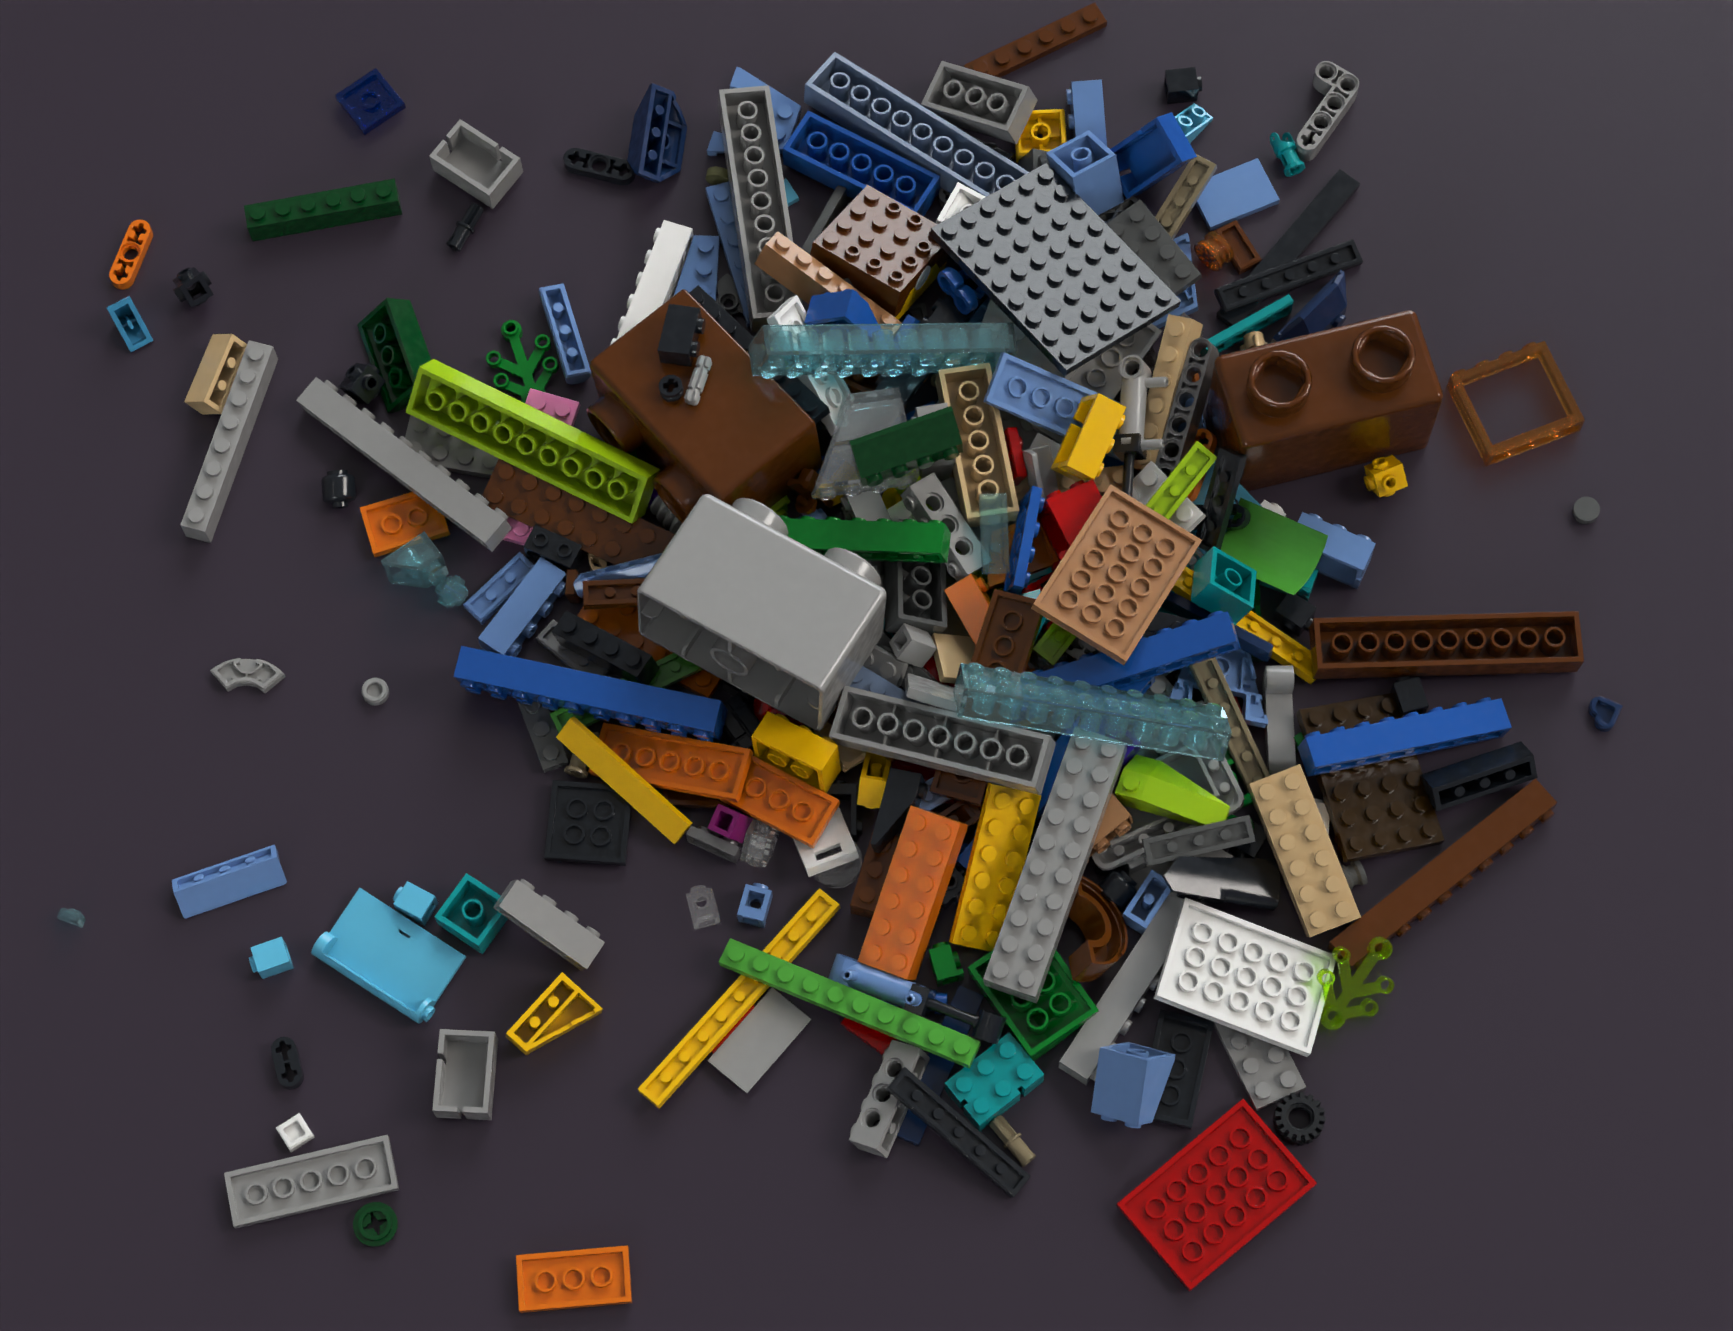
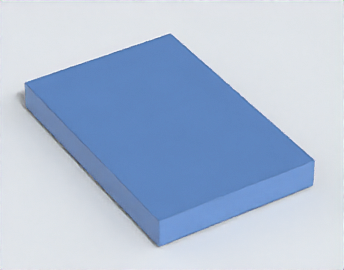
[1196,158,1280,231]

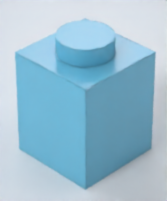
[393,881,438,926]
[249,937,294,979]

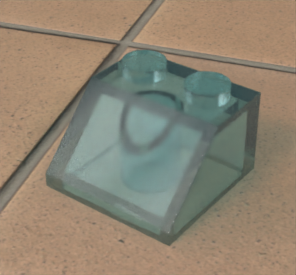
[381,531,449,588]

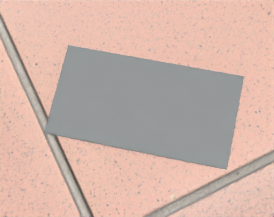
[708,987,812,1093]

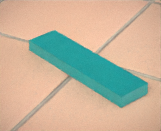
[1200,294,1294,357]

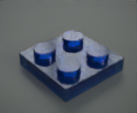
[335,68,406,135]

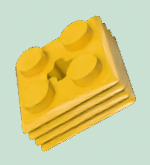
[1015,109,1067,163]

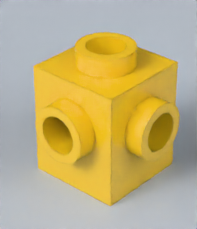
[1364,455,1408,497]

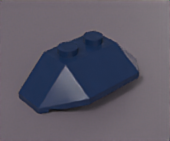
[627,83,687,183]
[1271,270,1347,343]

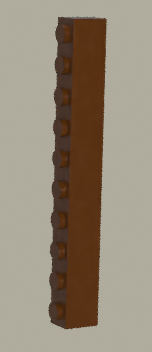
[1327,778,1557,973]

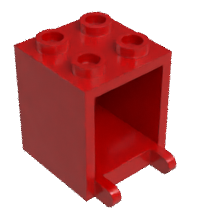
[1037,480,1102,572]

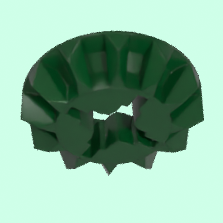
[353,1202,398,1247]

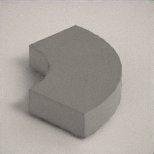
[210,658,286,693]

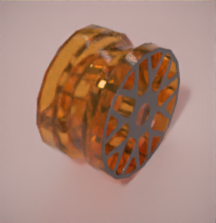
[1194,231,1234,272]

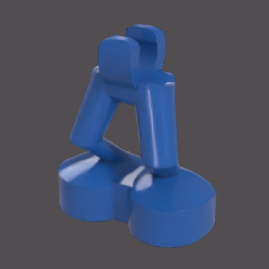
[937,267,985,315]

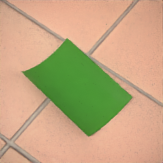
[1221,497,1328,595]

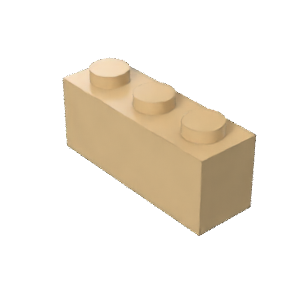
[184,334,247,415]

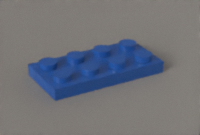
[1003,486,1045,595]

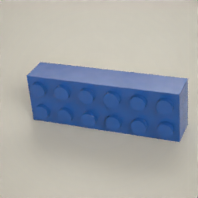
[783,111,940,216]

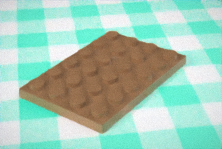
[1031,484,1202,665]

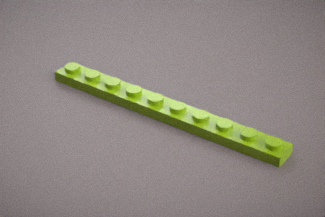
[1033,441,1217,666]

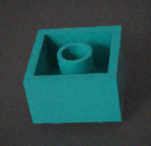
[1191,546,1257,626]
[435,873,508,954]

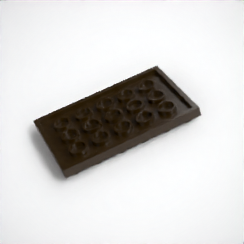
[1296,693,1445,863]

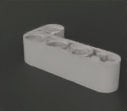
[1296,61,1359,162]
[1263,665,1296,775]

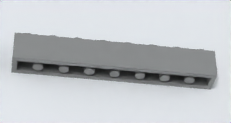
[180,340,278,543]

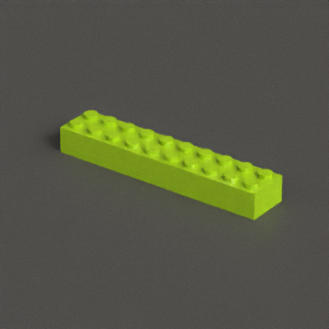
[406,359,660,524]

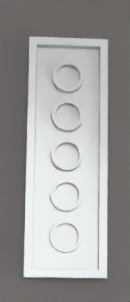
[766,295,860,439]

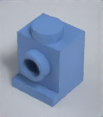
[737,883,773,928]

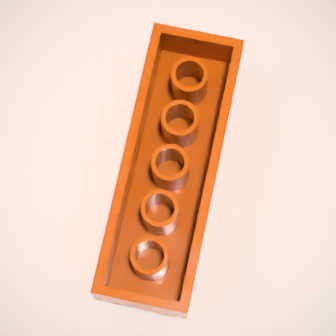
[857,806,969,980]

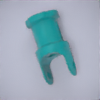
[1270,132,1305,177]

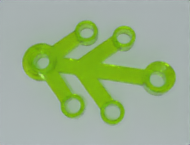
[1316,937,1394,1030]

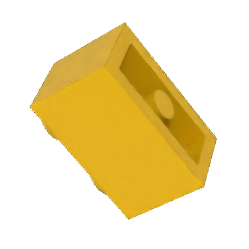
[857,752,892,809]

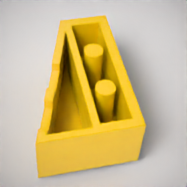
[506,972,603,1055]

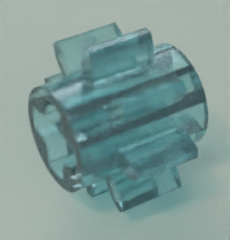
[435,575,468,608]

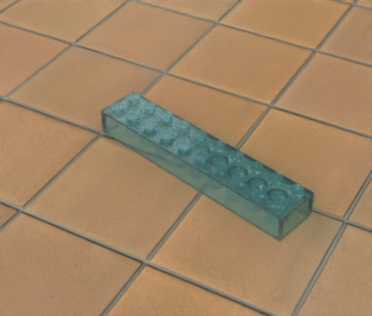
[748,322,1018,379]
[953,662,1232,761]

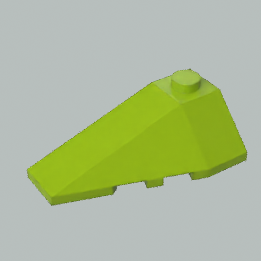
[1115,754,1230,826]

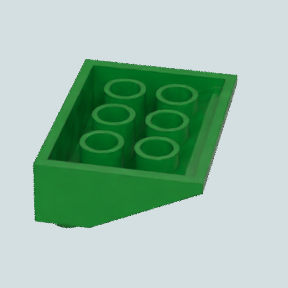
[968,950,1099,1061]

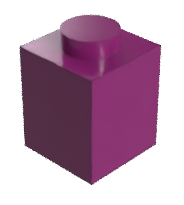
[708,803,753,844]

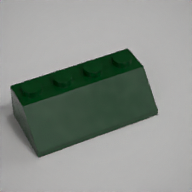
[357,298,431,413]
[849,406,963,487]

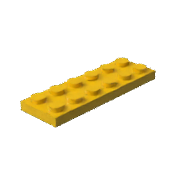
[949,783,1042,952]

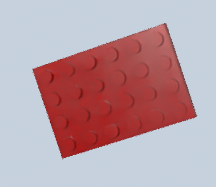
[1116,1099,1317,1292]

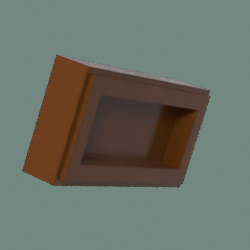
[1214,220,1262,275]

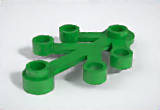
[486,320,559,403]

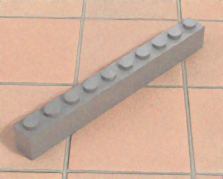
[296,377,512,552]
[1058,849,1233,1085]

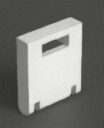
[793,806,859,877]

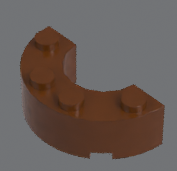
[1068,876,1128,982]

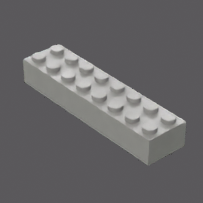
[829,685,1056,795]

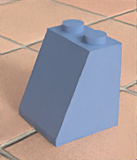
[1046,130,1124,215]
[1091,1042,1176,1128]

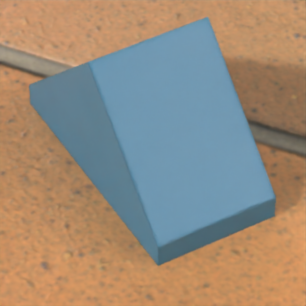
[106,296,154,352]

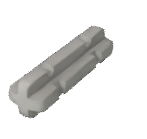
[684,355,712,406]

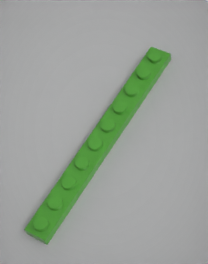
[719,938,981,1069]

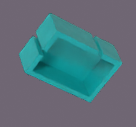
[944,1032,1044,1131]

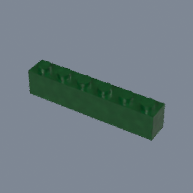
[244,178,403,242]

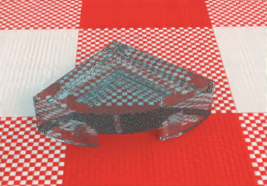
[57,907,86,928]

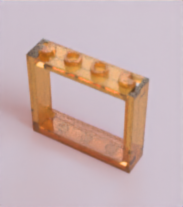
[1447,341,1585,467]

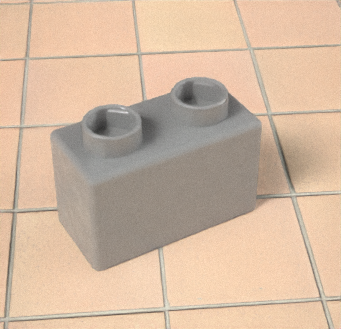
[637,494,886,731]

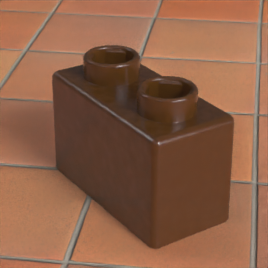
[587,289,823,523]
[1206,310,1443,491]

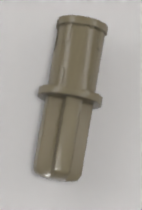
[989,1115,1036,1167]

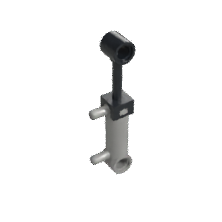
[1113,355,1168,497]

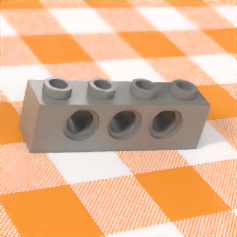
[900,472,992,582]
[849,1040,930,1158]

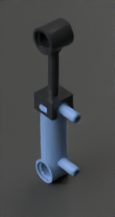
[828,953,1007,1044]

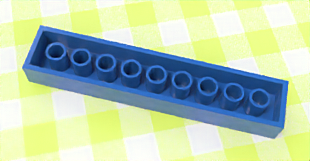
[453,646,728,742]

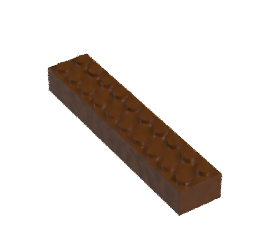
[1309,611,1584,679]

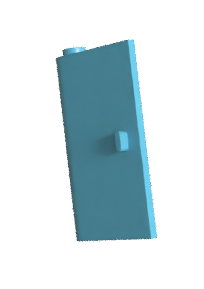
[311,888,466,1024]

